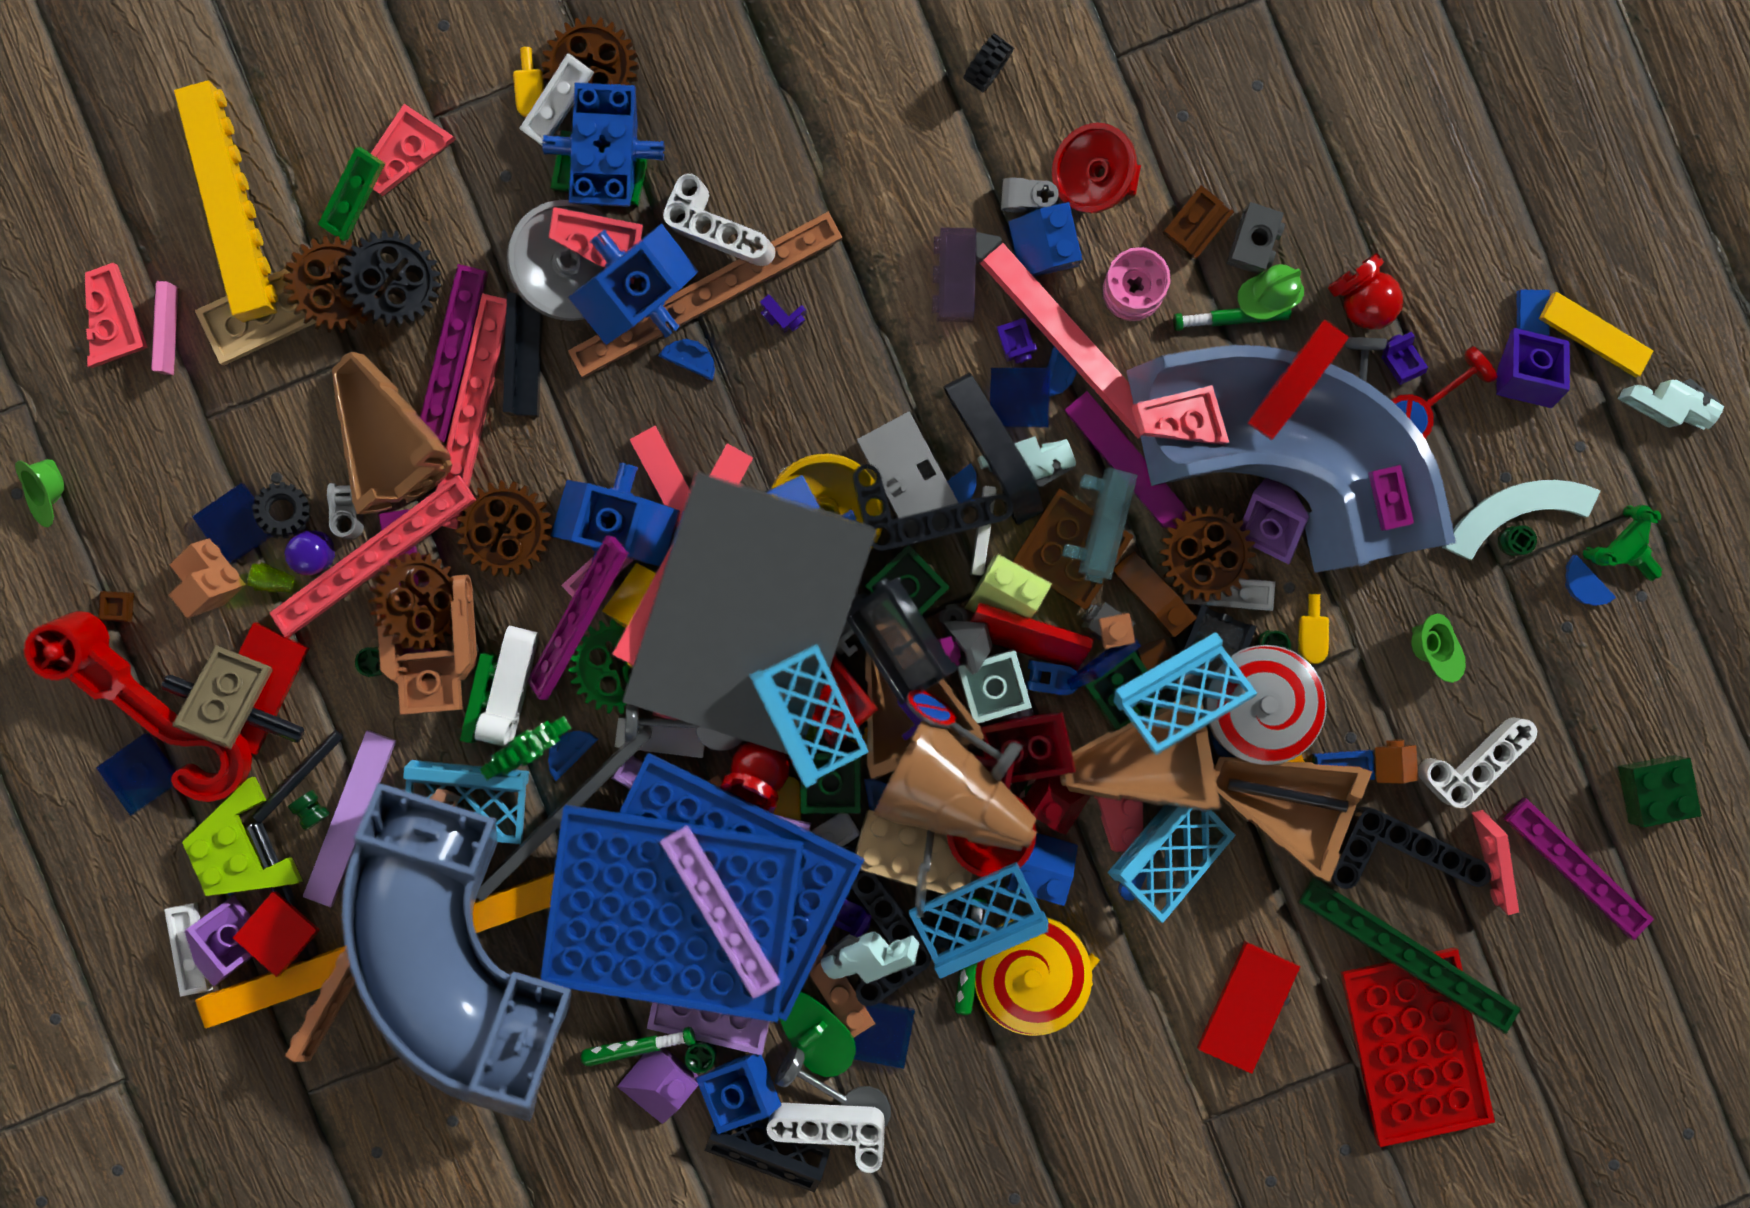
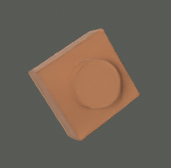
[1098,613,1135,649]

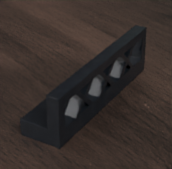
[503,292,543,417]
[704,1121,831,1192]

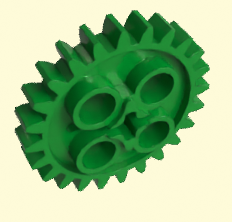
[568,618,631,714]
[480,716,571,780]

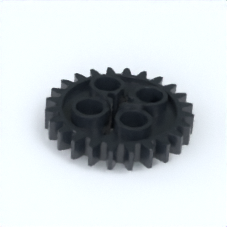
[341,230,441,328]

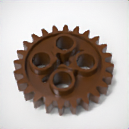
[541,16,639,107]
[282,236,384,333]
[455,480,554,577]
[1158,505,1256,602]
[368,552,454,650]

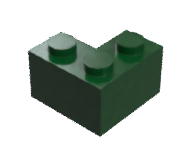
[1080,649,1148,732]

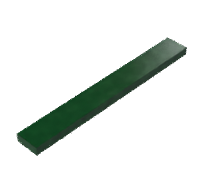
[1297,877,1521,1034]

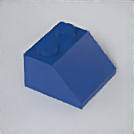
[1008,202,1083,277]
[1005,832,1078,906]
[696,1053,782,1134]

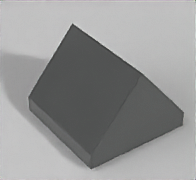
[974,232,1002,265]

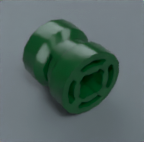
[1498,526,1537,556]
[1255,630,1291,650]
[355,647,384,677]
[288,790,330,831]
[685,1040,717,1074]

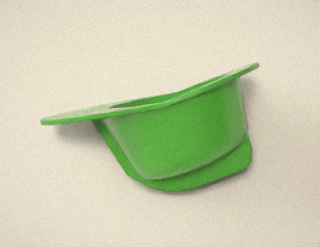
[1238,264,1304,320]
[15,459,64,527]
[1411,613,1466,683]

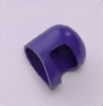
[284,530,335,576]

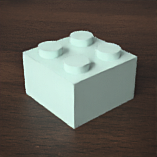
[957,649,1032,723]

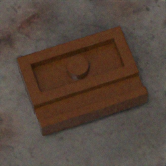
[1163,185,1234,260]

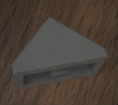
[944,620,993,675]

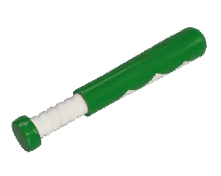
[1173,308,1292,331]
[954,897,987,1015]
[580,1027,696,1067]

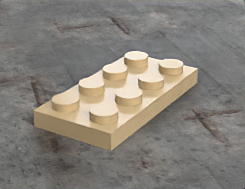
[195,268,326,366]
[855,810,972,896]

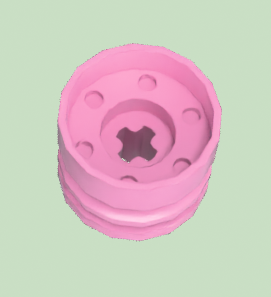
[1102,247,1170,321]

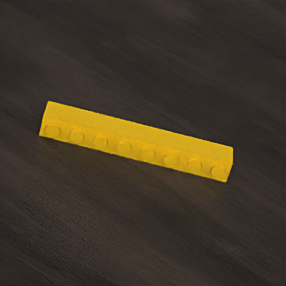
[174,80,278,322]

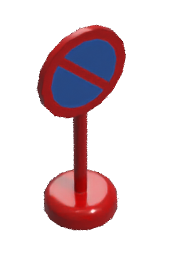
[1391,346,1498,439]

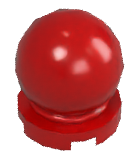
[1328,253,1404,330]
[720,742,790,813]

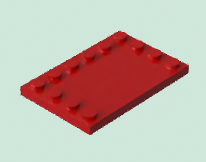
[1340,947,1495,1147]

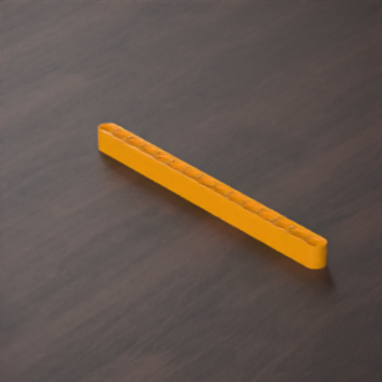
[195,871,555,1028]

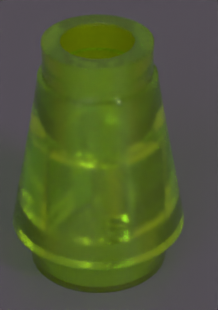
[247,562,295,593]

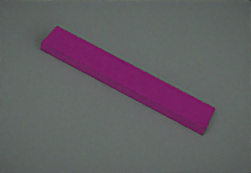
[420,264,488,444]
[1064,391,1193,536]
[527,536,628,700]
[1503,798,1654,940]

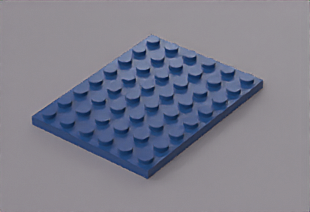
[619,753,865,1021]
[540,805,804,1022]

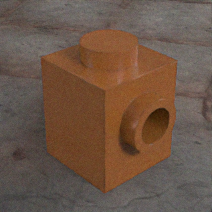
[1375,739,1418,784]

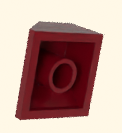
[1022,775,1091,835]

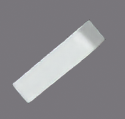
[663,173,775,266]
[475,625,539,747]
[1418,718,1537,808]
[766,1103,885,1173]

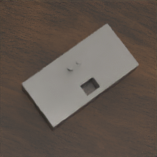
[857,411,966,546]

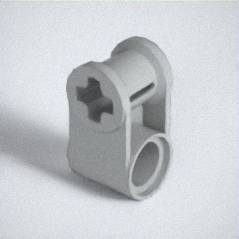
[1001,178,1059,213]
[327,483,364,540]

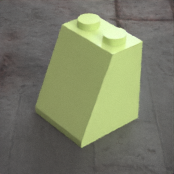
[965,555,1052,618]

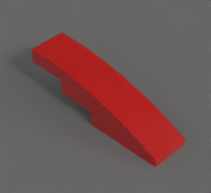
[1247,319,1349,440]

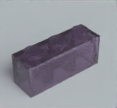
[932,227,976,322]

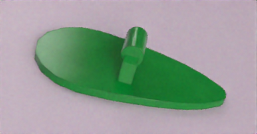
[779,991,856,1077]

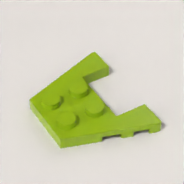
[182,777,303,896]

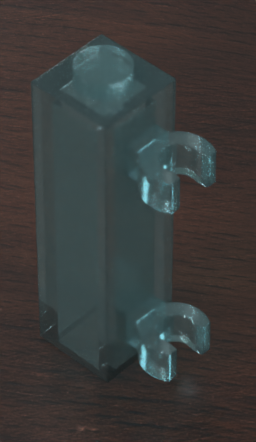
[1062,467,1138,584]

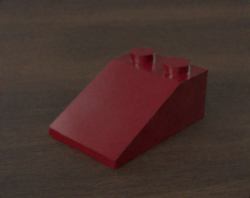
[980,713,1076,783]

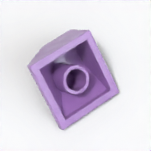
[1240,478,1309,565]
[184,896,253,987]
[617,1047,698,1124]

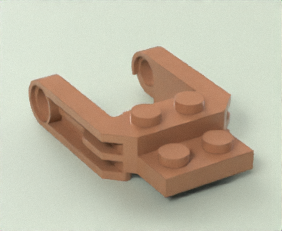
[377,574,478,715]

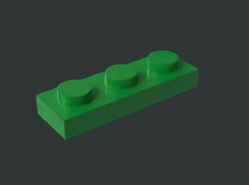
[318,147,386,241]
[460,653,498,743]

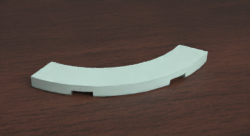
[1442,480,1600,560]

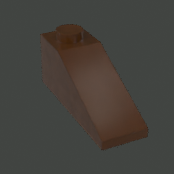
[1112,551,1197,637]

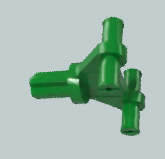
[1583,505,1662,581]

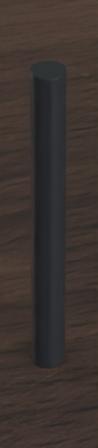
[252,730,344,823]
[1227,778,1348,813]

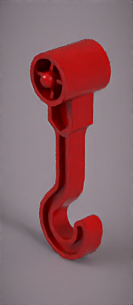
[24,611,252,802]

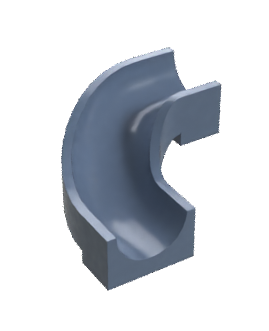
[1126,345,1456,573]
[343,783,571,1122]

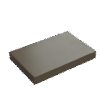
[173,645,273,749]

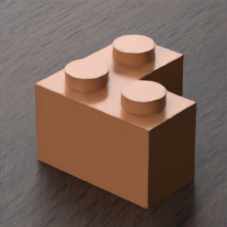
[169,538,246,619]

